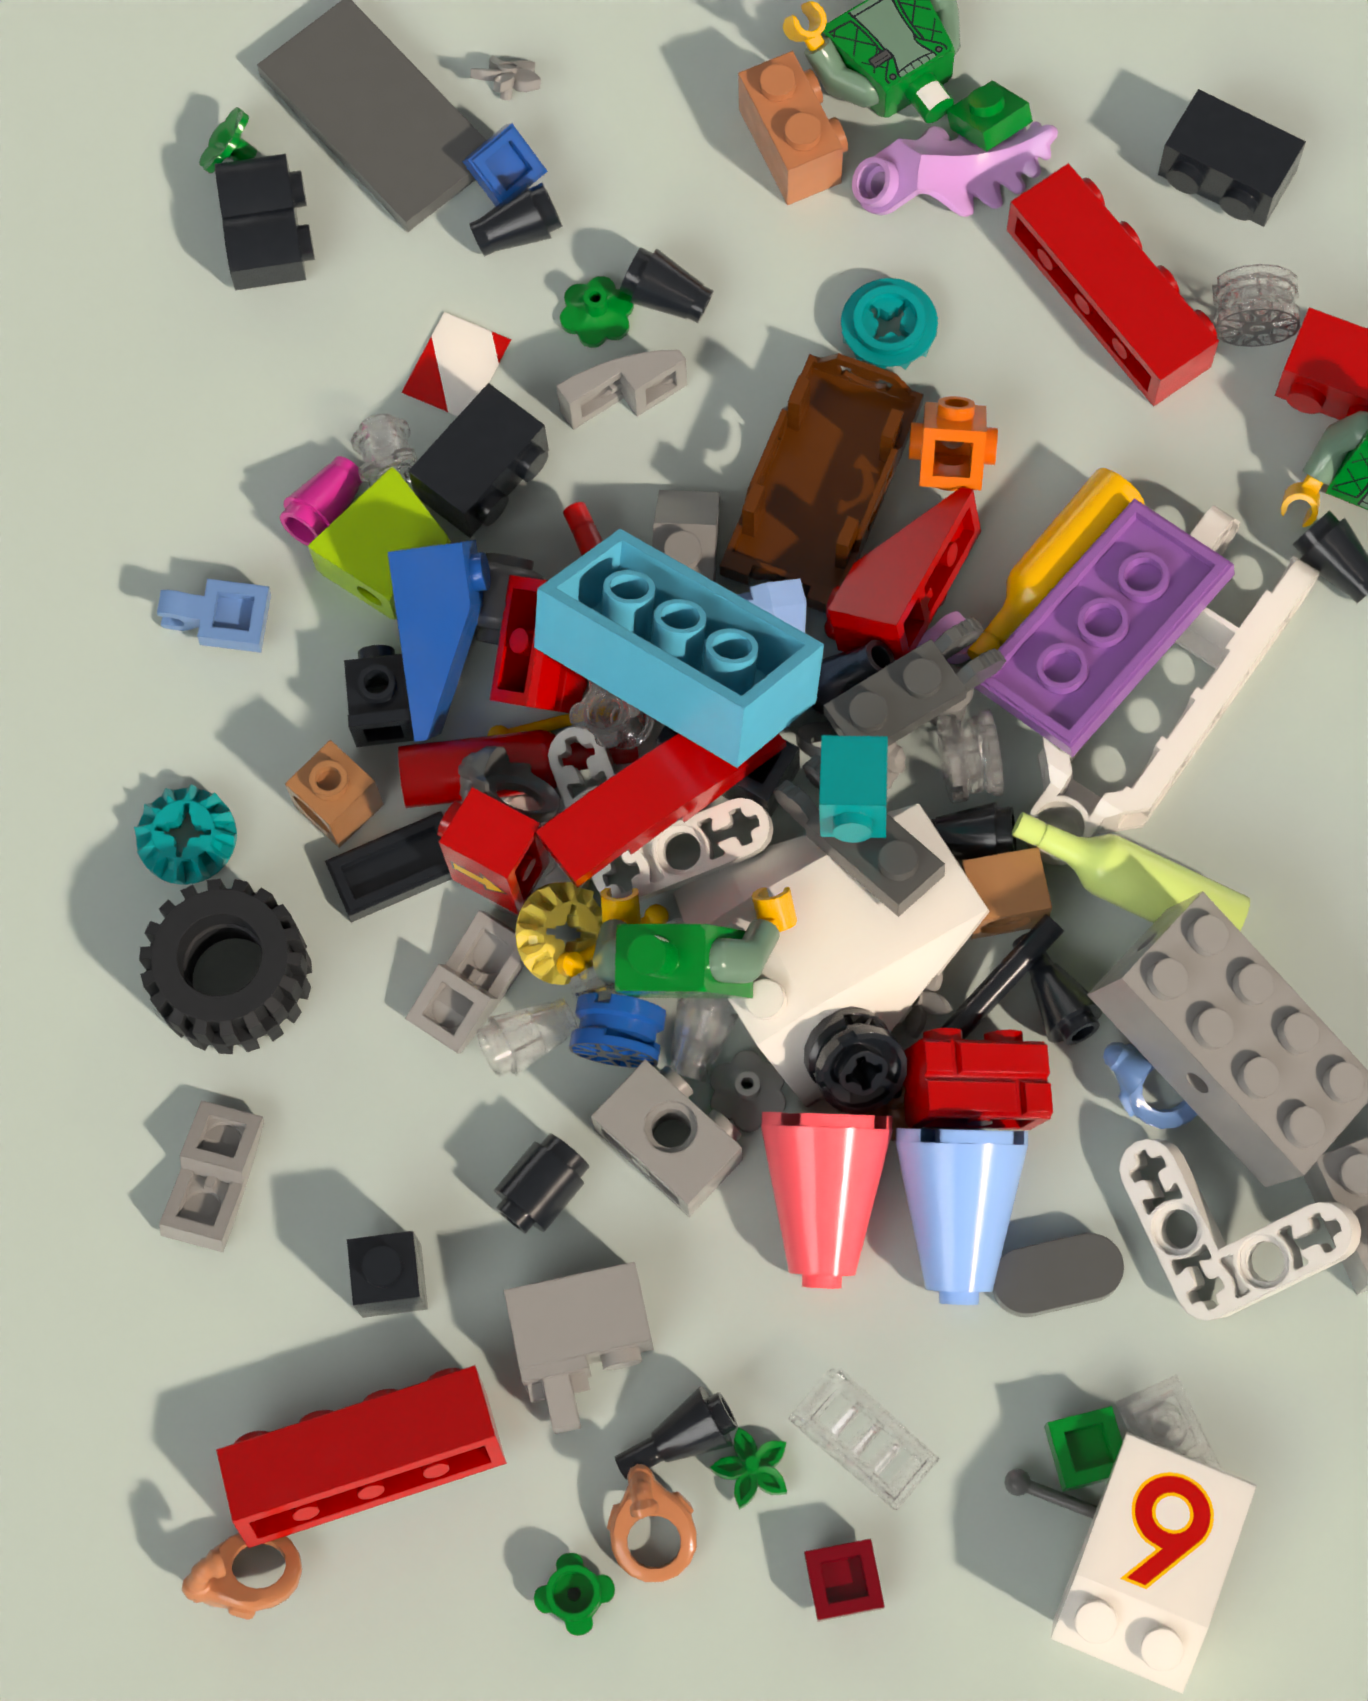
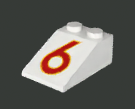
[1051,1432,1256,1694]

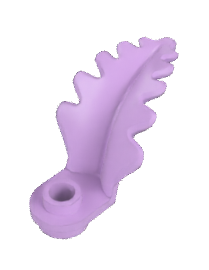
[852,121,1058,217]

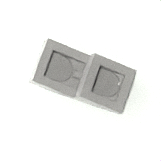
[556,350,687,430]
[405,910,525,1053]
[159,1100,264,1252]

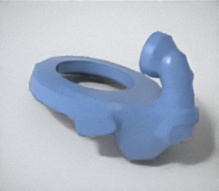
[1103,1042,1198,1129]

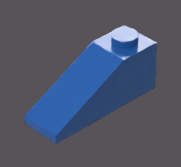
[388,540,491,742]

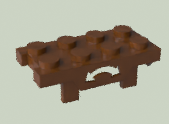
[719,353,924,613]

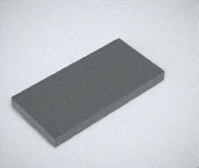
[257,0,487,232]

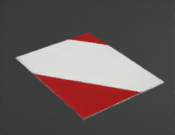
[401,312,512,417]

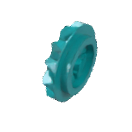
[841,278,938,370]
[134,784,237,885]

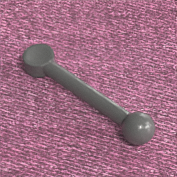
[1004,1469,1097,1519]

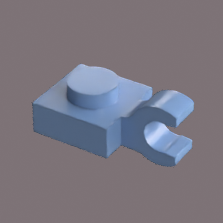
[157,579,271,653]

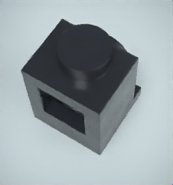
[344,645,414,747]

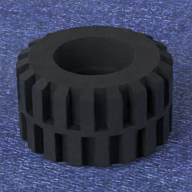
[139,878,312,1054]

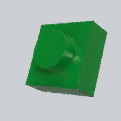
[946,80,1033,152]
[1044,1406,1123,1492]

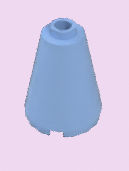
[895,1128,1028,1305]

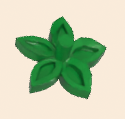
[709,1427,787,1510]

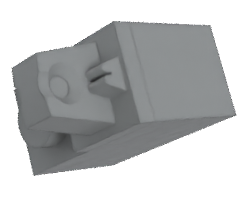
[504,1262,654,1434]

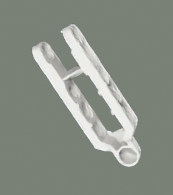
[1026,505,1320,865]

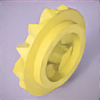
[515,882,603,985]

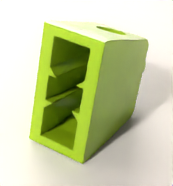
[308,467,451,620]

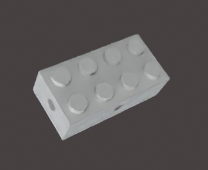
[1087,891,1368,1188]

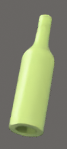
[1012,812,1250,931]

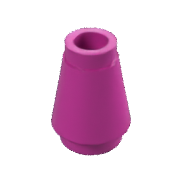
[280,456,365,546]

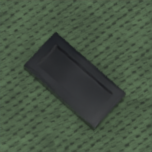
[325,811,452,923]

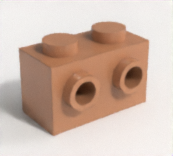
[738,51,848,205]

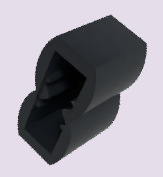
[215,153,315,291]

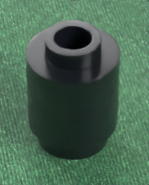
[494,1133,590,1234]

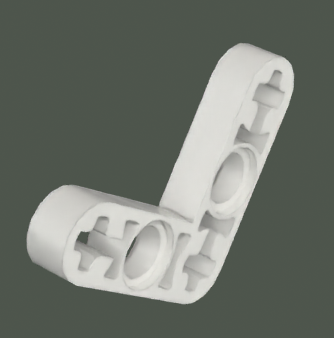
[548,726,773,902]
[1119,1139,1361,1321]

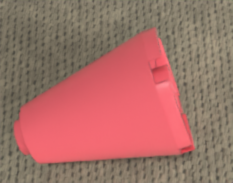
[761,1112,893,1289]

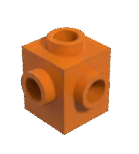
[908,396,998,491]

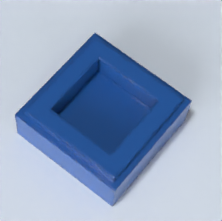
[462,123,548,206]

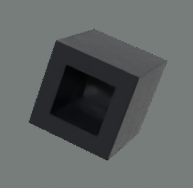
[347,1231,428,1318]

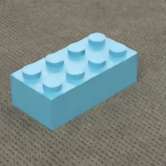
[534,529,824,768]

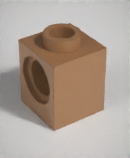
[285,740,384,848]
[961,847,1052,940]

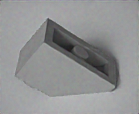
[652,490,720,582]

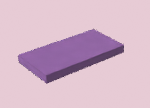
[974,498,1235,758]

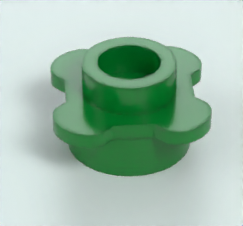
[534,1553,615,1636]

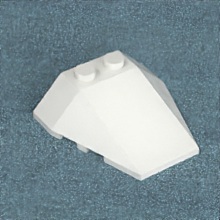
[673,803,990,1107]

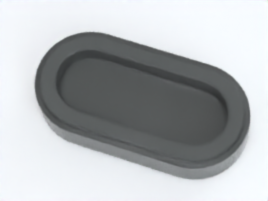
[992,1233,1124,1317]

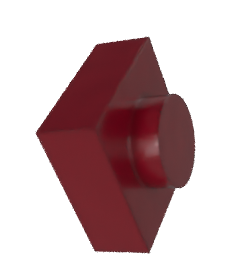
[804,1538,885,1622]

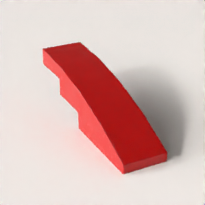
[535,734,787,888]

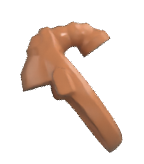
[607,1464,697,1582]
[182,1533,302,1620]

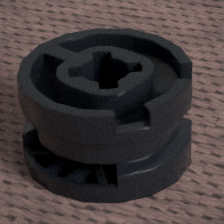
[804,1008,907,1115]

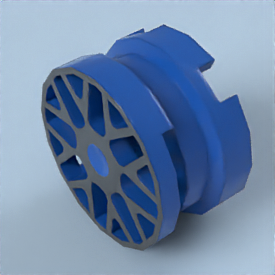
[569,993,667,1068]

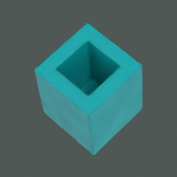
[819,735,888,843]

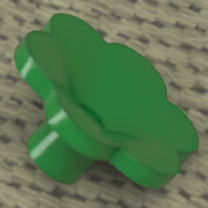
[199,107,257,174]
[560,276,634,348]

